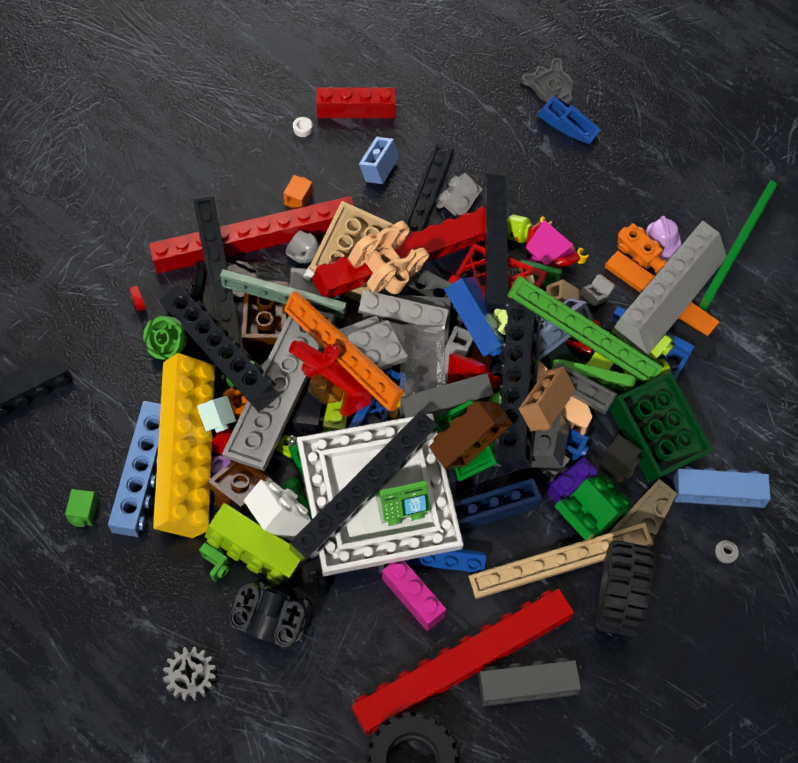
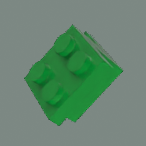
[554,475,633,541]

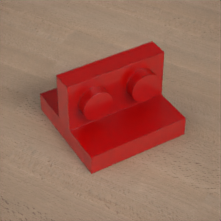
[447,353,501,402]

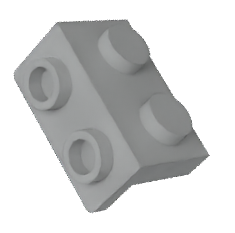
[436,173,482,218]

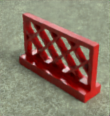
[448,243,547,319]

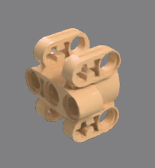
[348,221,429,294]

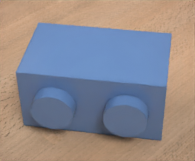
[359,137,400,184]

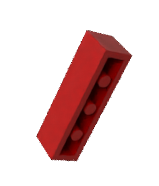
[316,88,395,118]

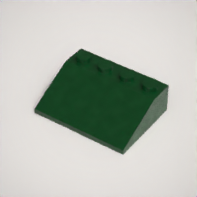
[609,372,713,483]

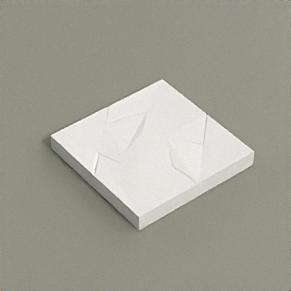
[297,413,463,576]

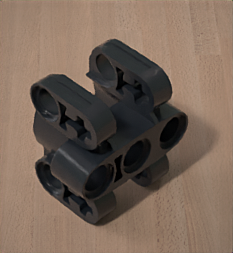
[229,580,313,647]

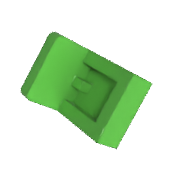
[199,543,230,582]

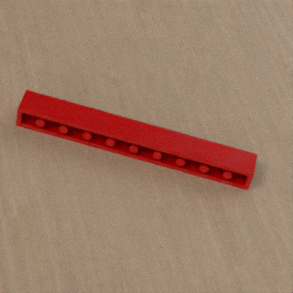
[149,196,354,274]
[312,206,485,298]
[352,589,574,737]

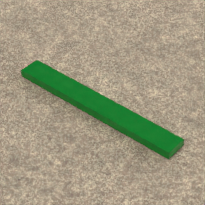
[699,180,777,312]

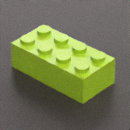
[204,503,300,586]

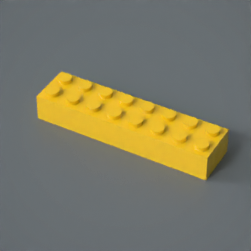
[153,353,215,538]

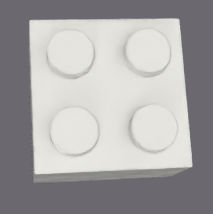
[243,480,311,541]

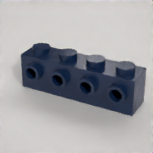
[453,478,542,532]

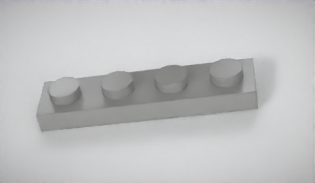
[358,290,449,332]

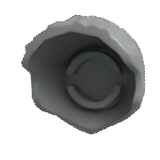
[285,230,319,264]

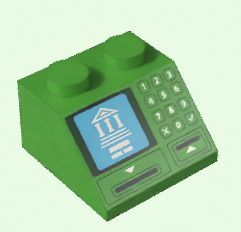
[376,480,430,526]

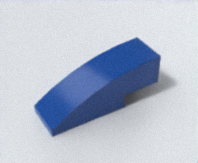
[537,96,601,144]

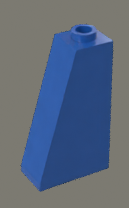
[444,278,506,358]

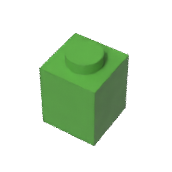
[65,489,98,527]

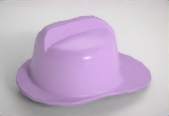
[646,216,681,261]

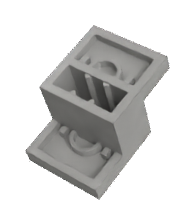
[339,315,407,370]

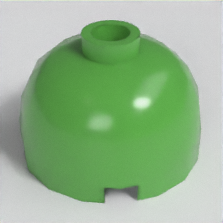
[143,316,188,360]

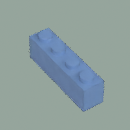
[674,467,770,508]

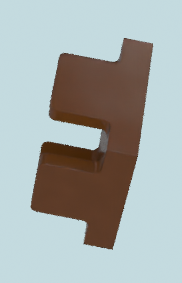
[207,461,273,515]

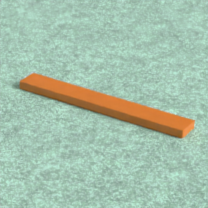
[284,292,404,411]

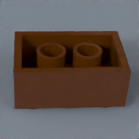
[241,281,289,350]
[428,401,513,469]

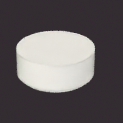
[293,117,313,137]

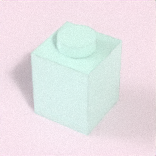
[197,396,236,433]

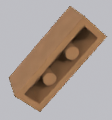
[519,367,575,431]

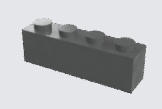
[478,658,581,706]

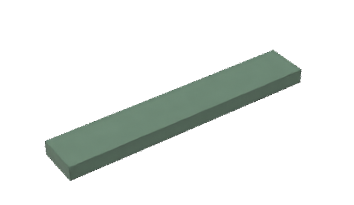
[220,269,347,320]

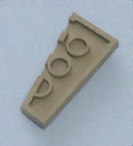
[609,479,677,548]

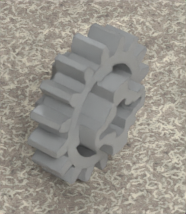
[163,647,217,702]

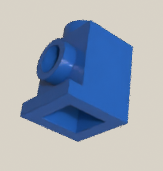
[565,428,590,462]

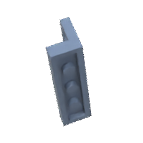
[518,298,593,361]

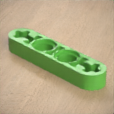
[551,359,636,392]

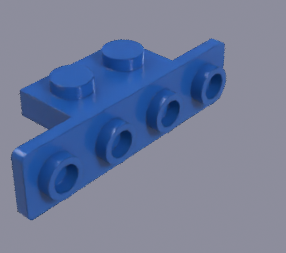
[404,535,486,573]

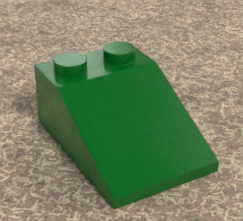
[434,400,498,482]

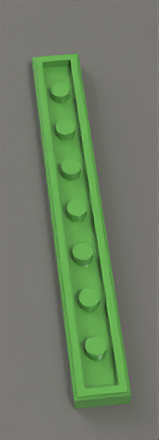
[507,276,663,383]

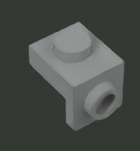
[579,274,615,306]

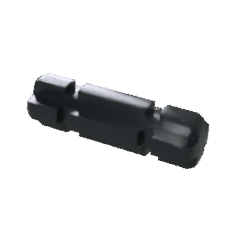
[190,261,206,300]

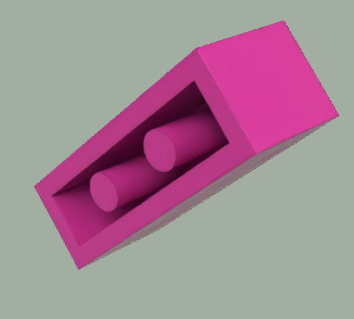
[382,561,446,632]

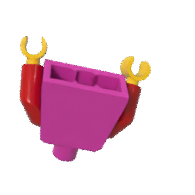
[526,216,589,269]

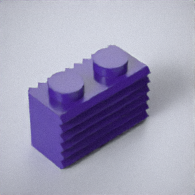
[547,457,597,504]

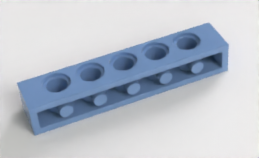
[108,401,161,537]

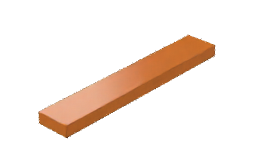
[605,251,719,337]

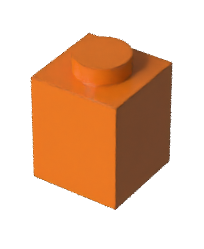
[283,175,313,209]

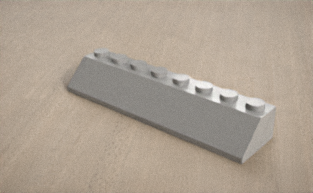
[611,220,727,356]

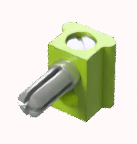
[276,434,297,460]

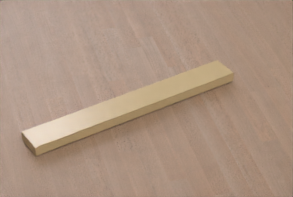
[468,523,653,599]

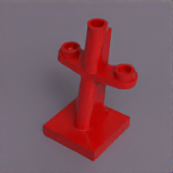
[289,340,372,417]

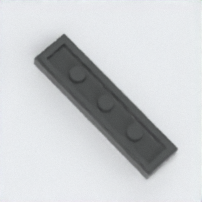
[400,373,494,418]

